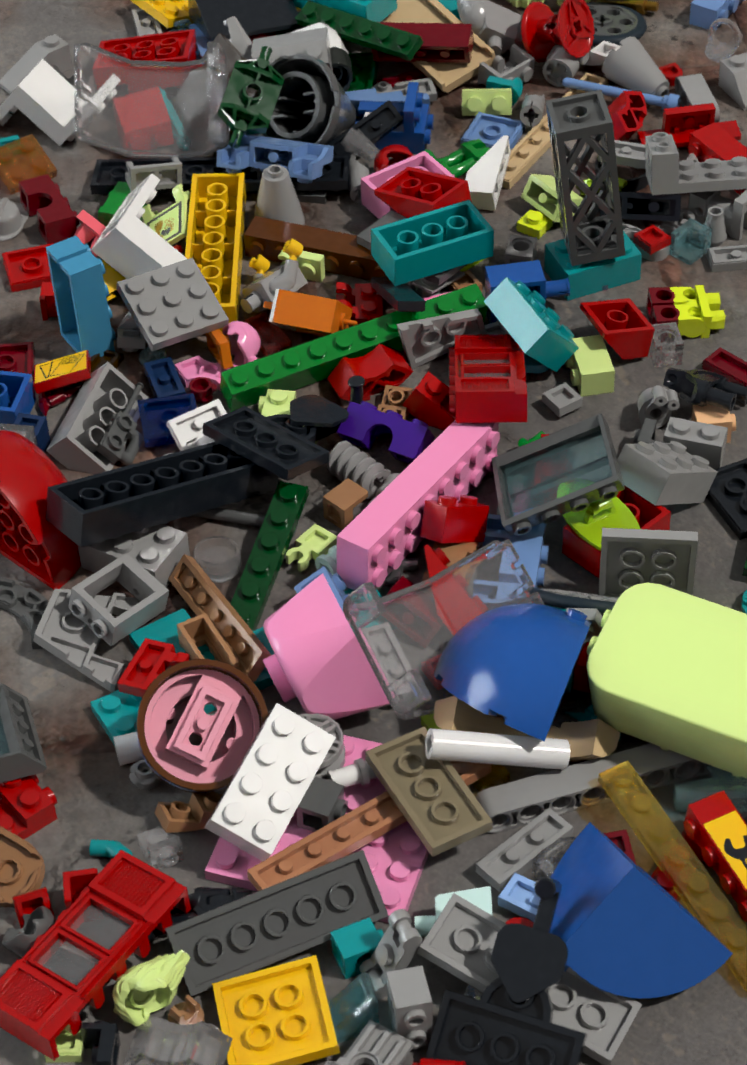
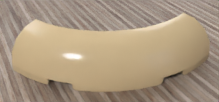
[434,696,620,761]

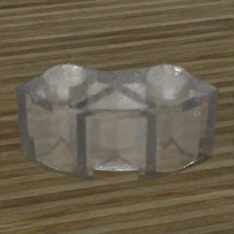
[123,1016,233,1065]

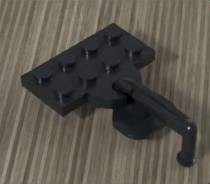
[203,376,365,481]
[425,877,587,1065]

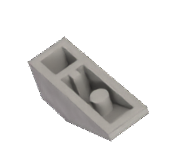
[0,34,72,94]

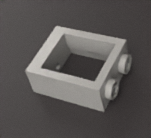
[68,553,169,646]

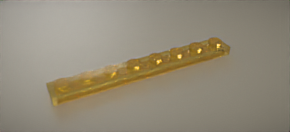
[598,760,747,993]

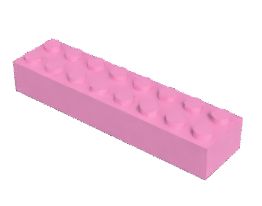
[337,421,500,596]

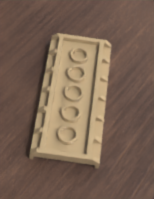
[381,0,495,93]

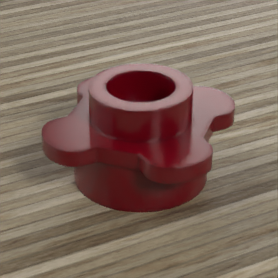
[186,377,217,403]

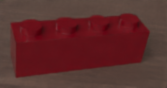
[372,22,474,63]

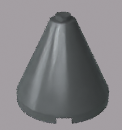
[258,53,357,145]

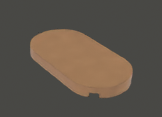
[0,826,45,907]

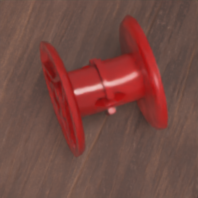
[521,0,594,63]

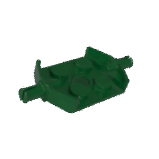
[217,46,284,148]

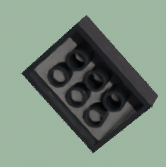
[188,0,302,42]

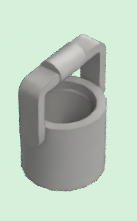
[543,45,591,87]

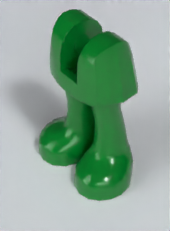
[418,139,490,178]

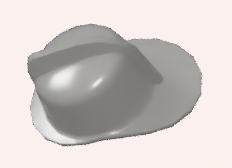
[0,197,29,241]

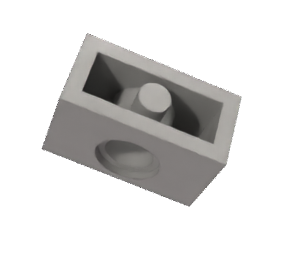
[387,965,433,1049]

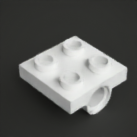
[166,398,227,451]

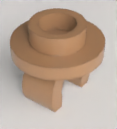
[168,995,204,1035]

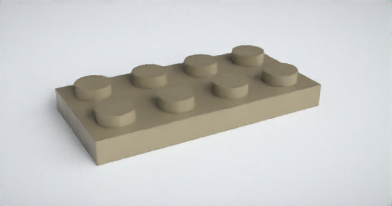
[365,726,493,857]

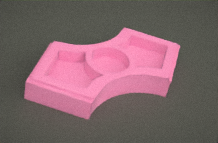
[174,355,238,391]

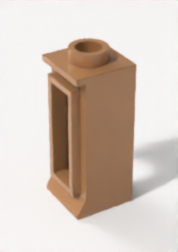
[177,613,240,670]

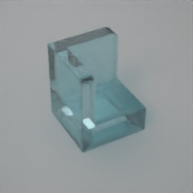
[669,218,712,265]

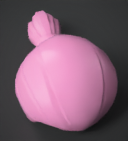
[222,321,261,366]

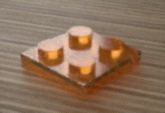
[0,134,57,194]

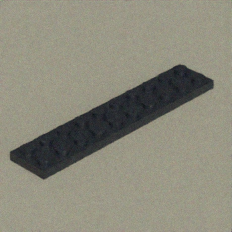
[90,155,350,196]

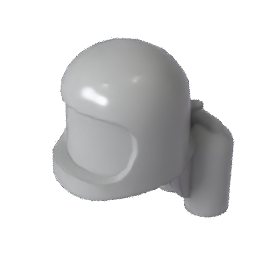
[637,385,680,429]

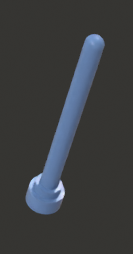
[562,77,681,110]

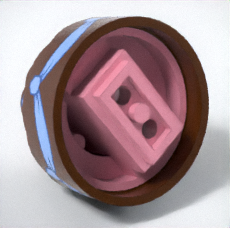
[137,659,268,793]

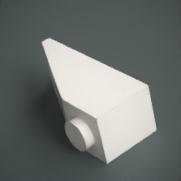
[465,135,511,211]

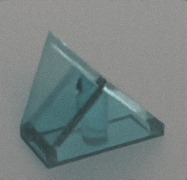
[328,972,379,1043]

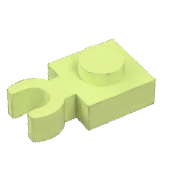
[278,250,325,283]
[286,524,337,572]

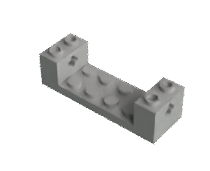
[645,132,747,195]

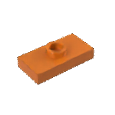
[205,329,233,369]

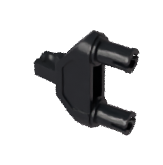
[663,368,747,411]

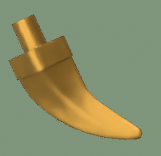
[597,0,659,15]

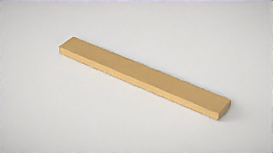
[502,73,608,190]

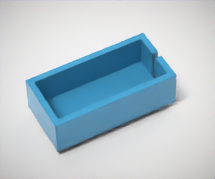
[46,236,116,358]

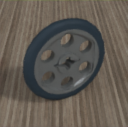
[586,2,647,47]

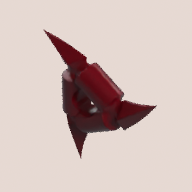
[38,384,83,417]

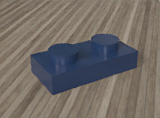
[144,357,186,407]

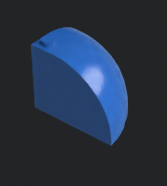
[434,603,592,741]
[550,822,733,999]

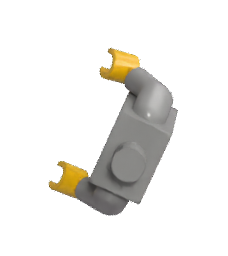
[240,239,308,313]

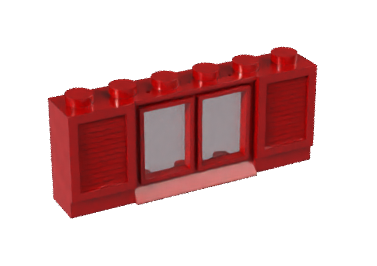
[449,334,527,423]
[0,850,191,1061]

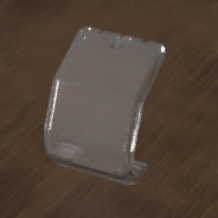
[74,41,229,159]
[343,539,545,721]

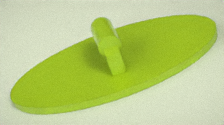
[558,480,640,551]

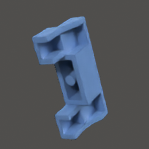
[216,135,334,183]
[473,514,549,611]

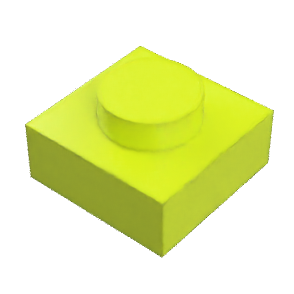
[517,209,553,239]

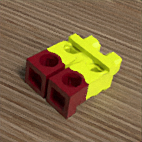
[646,285,726,343]

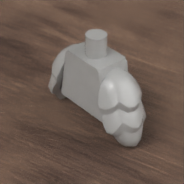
[457,0,524,56]

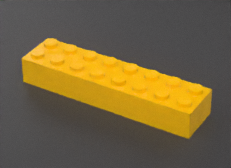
[185,173,246,333]

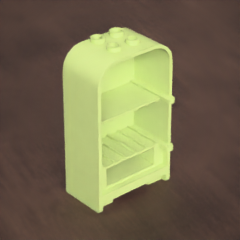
[586,582,747,778]

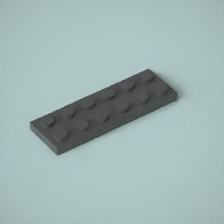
[165,850,388,996]

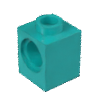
[331,917,384,979]

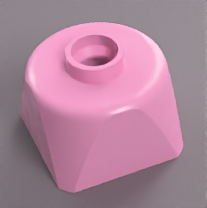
[263,573,390,720]

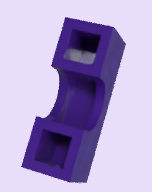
[337,401,435,464]

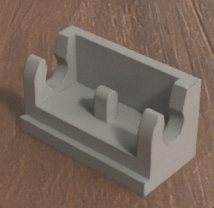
[125,157,182,191]

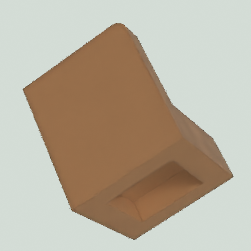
[323,478,368,530]

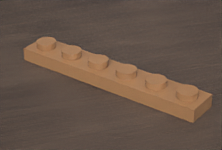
[168,554,271,681]

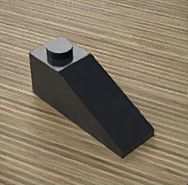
[600,191,681,222]

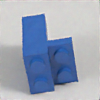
[355,82,434,154]

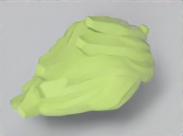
[112,950,190,1027]

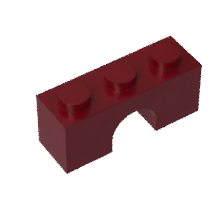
[19,174,80,244]

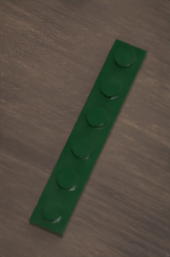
[295,0,424,61]
[231,481,309,631]

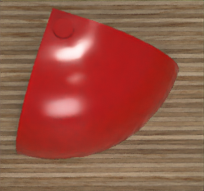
[0,430,81,590]

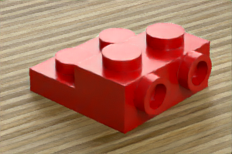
[0,774,57,839]

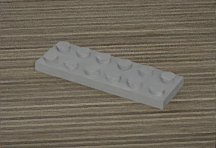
[417,893,642,1065]

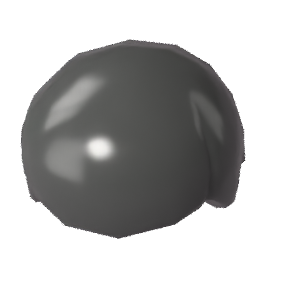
[2,906,55,957]

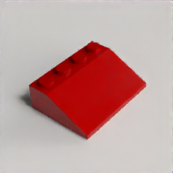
[91,29,196,94]

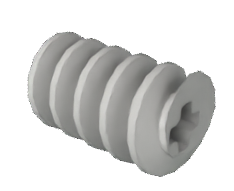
[327,440,391,499]

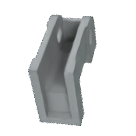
[688,190,747,240]

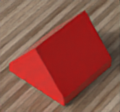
[12,887,55,928]

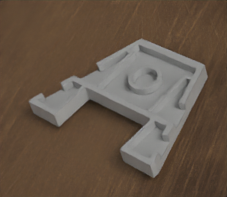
[33,588,140,692]

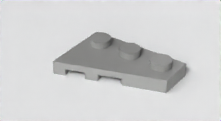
[396,308,486,369]

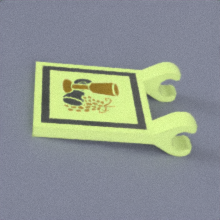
[142,183,191,245]

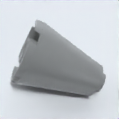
[602,37,669,97]
[253,164,305,225]

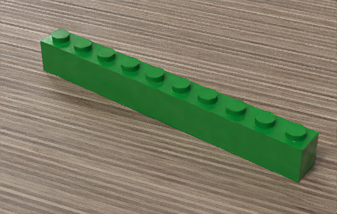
[220,283,488,412]

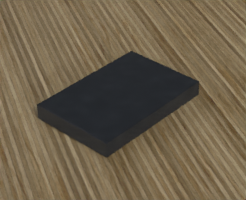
[706,458,747,540]

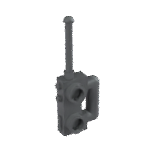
[96,382,144,466]

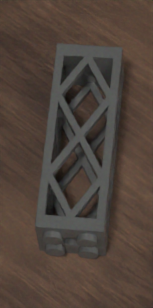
[546,89,625,266]

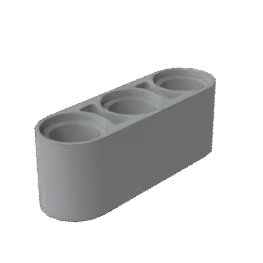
[675,73,720,122]

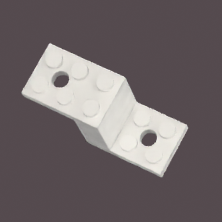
[0,58,119,146]
[91,173,187,330]

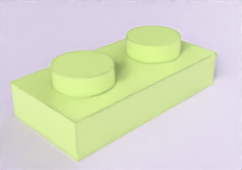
[462,88,512,116]

